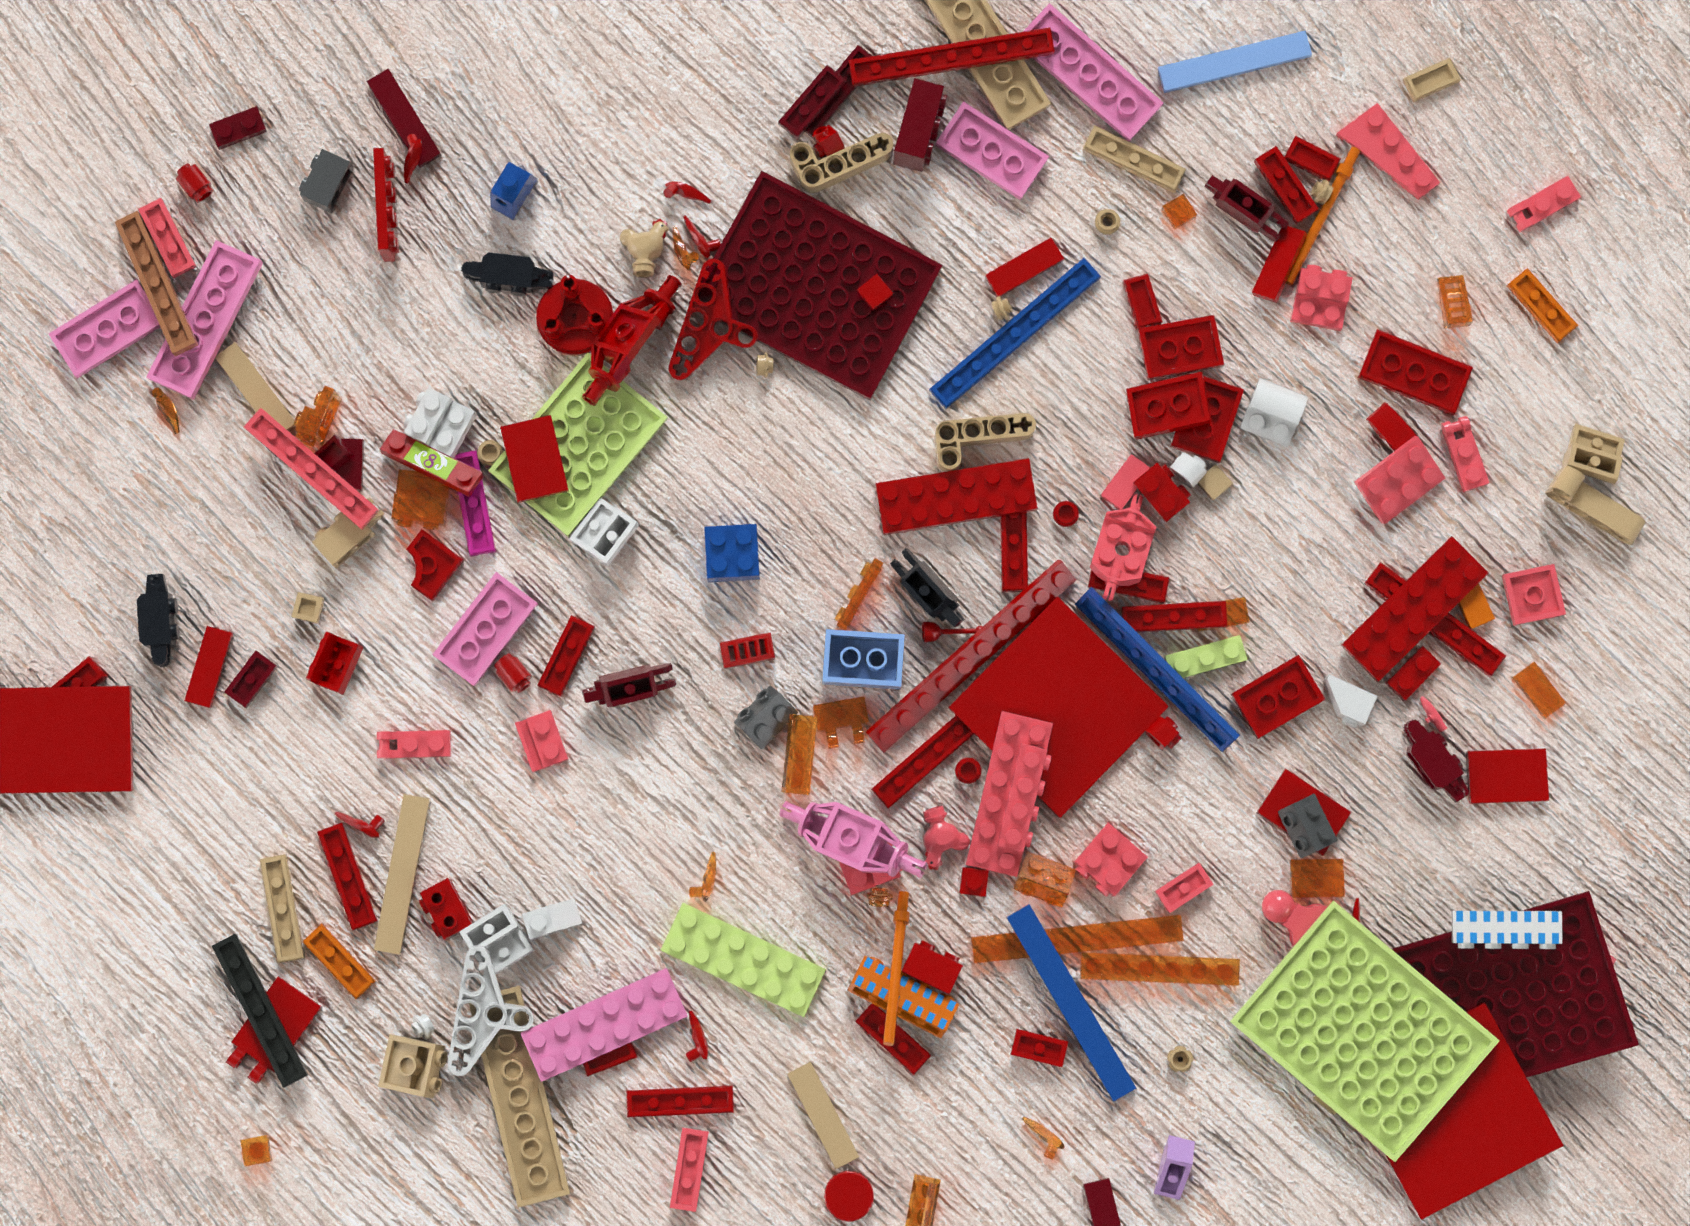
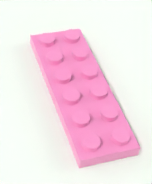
[1023,3,1164,142]
[146,240,263,400]
[520,968,688,1082]

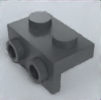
[734,686,799,749]
[1278,793,1338,858]

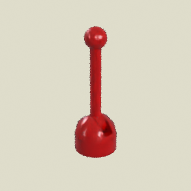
[922,622,983,643]

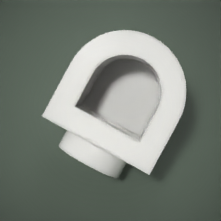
[1170,452,1207,488]

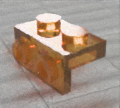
[1013,851,1076,907]

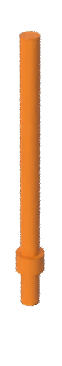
[1286,147,1360,285]
[883,891,910,1046]

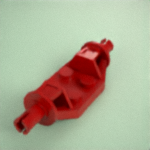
[582,275,682,406]

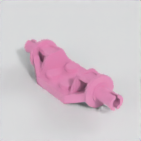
[780,801,927,878]

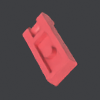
[1507,176,1581,233]
[1441,416,1490,492]
[377,730,451,759]

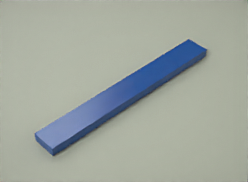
[929,258,1101,409]
[1075,587,1240,752]
[1006,904,1136,1101]

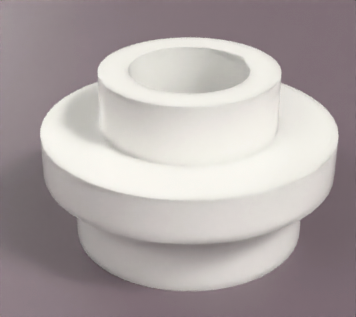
[411,1014,435,1040]

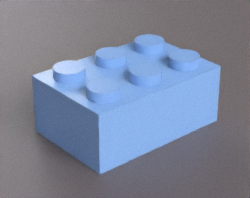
[822,629,905,690]

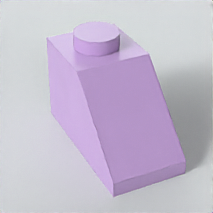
[1154,1135,1195,1200]

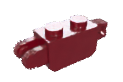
[1205,175,1289,242]
[582,663,677,707]
[1403,719,1470,802]

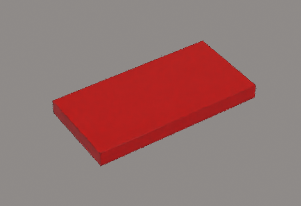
[1358,329,1473,416]

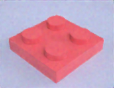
[1502,564,1566,626]

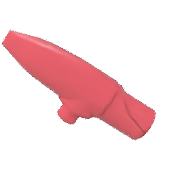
[1420,696,1447,732]

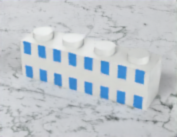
[1451,911,1562,949]

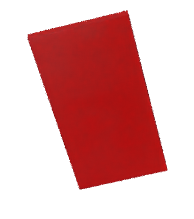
[0,686,133,794]

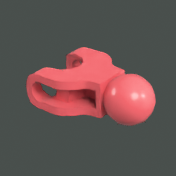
[1262,890,1327,947]

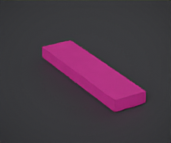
[454,450,496,557]

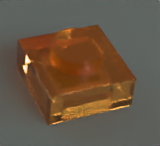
[1161,193,1197,230]
[240,1135,273,1167]

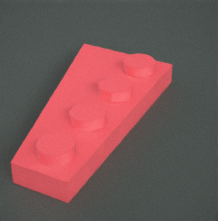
[1336,103,1440,200]

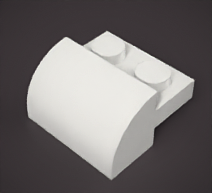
[1240,378,1308,447]
[569,497,639,567]
[459,904,535,975]

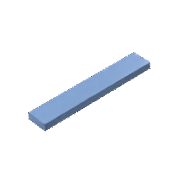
[1157,31,1312,93]

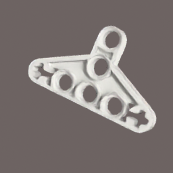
[448,945,533,1076]

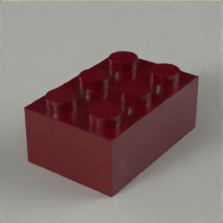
[893,78,947,172]

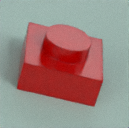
[959,867,989,897]

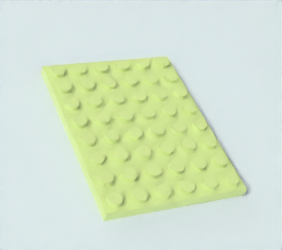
[1230,900,1499,1162]

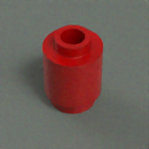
[176,163,213,203]
[494,653,532,693]

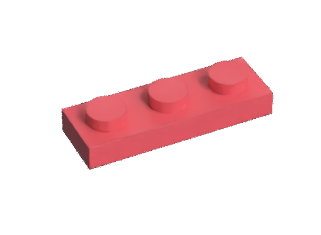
[138,198,197,278]
[670,1127,709,1212]

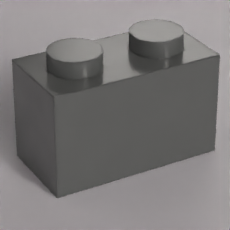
[299,149,354,213]

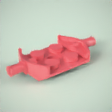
[1090,494,1156,601]

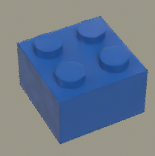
[704,524,760,583]

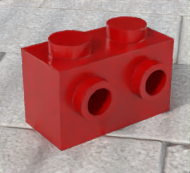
[419,878,473,940]
[901,940,963,994]

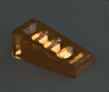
[1437,275,1473,329]

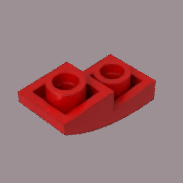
[1366,402,1423,451]

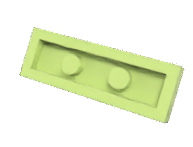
[1164,635,1247,678]

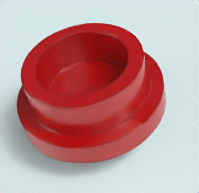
[1053,501,1079,527]
[955,758,981,784]

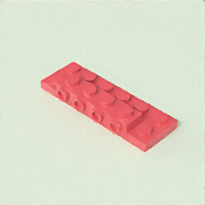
[966,711,1053,877]

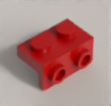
[1133,463,1191,522]
[306,632,364,695]

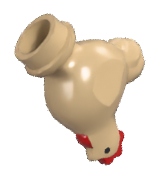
[620,219,669,278]

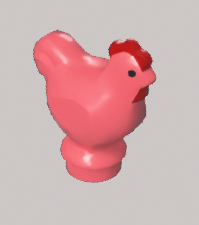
[923,805,970,870]

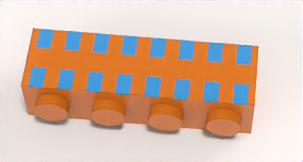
[847,956,959,1039]

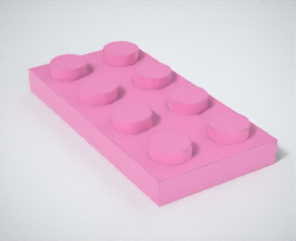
[935,101,1049,200]
[48,279,160,379]
[432,572,538,687]

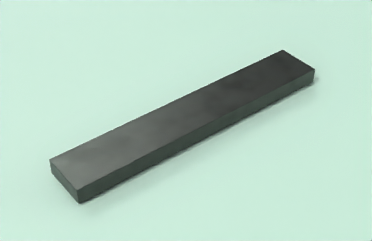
[212,933,308,1088]

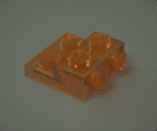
[294,386,342,447]
[391,469,450,530]

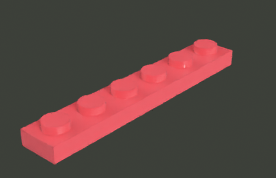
[244,408,379,530]

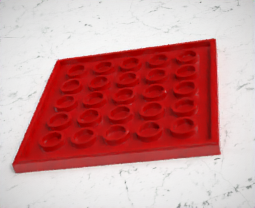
[948,596,1169,818]
[1385,1002,1564,1220]

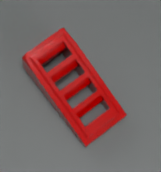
[720,632,775,669]

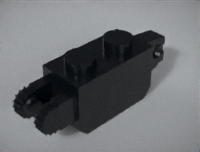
[461,252,554,296]
[890,548,965,627]
[136,574,180,668]

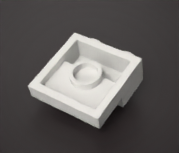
[403,387,478,458]

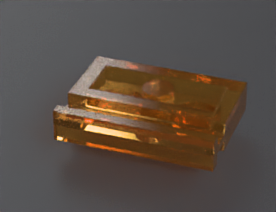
[1290,859,1345,898]

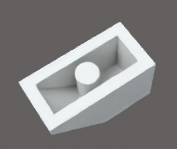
[1323,674,1377,728]
[522,899,583,940]

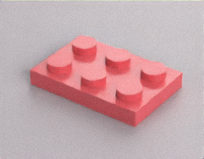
[1354,436,1445,524]

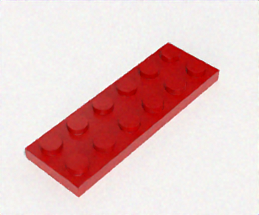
[876,458,1038,535]
[1341,536,1489,682]

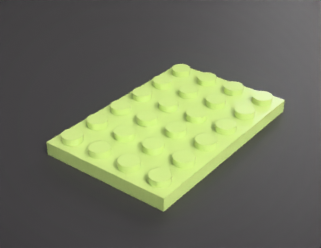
[488,353,668,537]

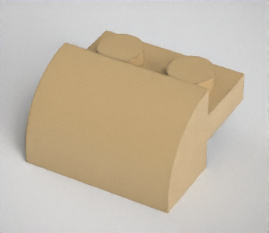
[1562,424,1625,484]

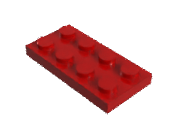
[373,148,399,262]

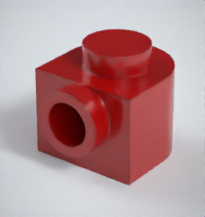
[812,125,845,158]
[1145,716,1182,751]

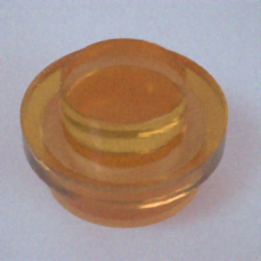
[866,888,893,907]

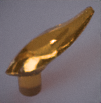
[673,225,699,271]
[152,388,180,434]
[689,852,716,902]
[1022,1116,1065,1160]

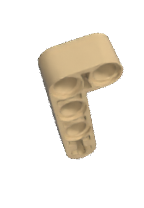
[790,133,894,194]
[935,413,1036,472]
[1545,466,1646,545]

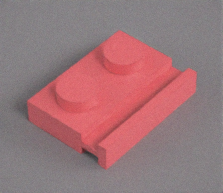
[515,710,569,773]

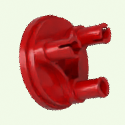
[536,275,613,356]

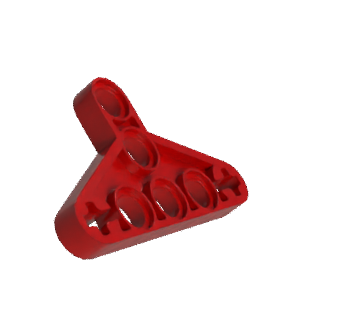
[668,258,758,380]

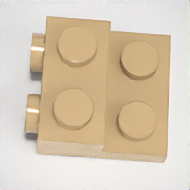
[378,1034,448,1098]

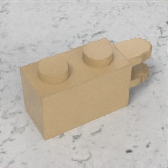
[312,497,385,569]

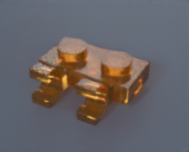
[813,696,869,749]

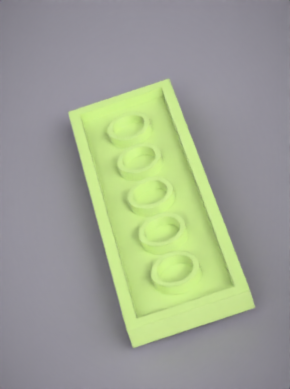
[660,903,826,1017]

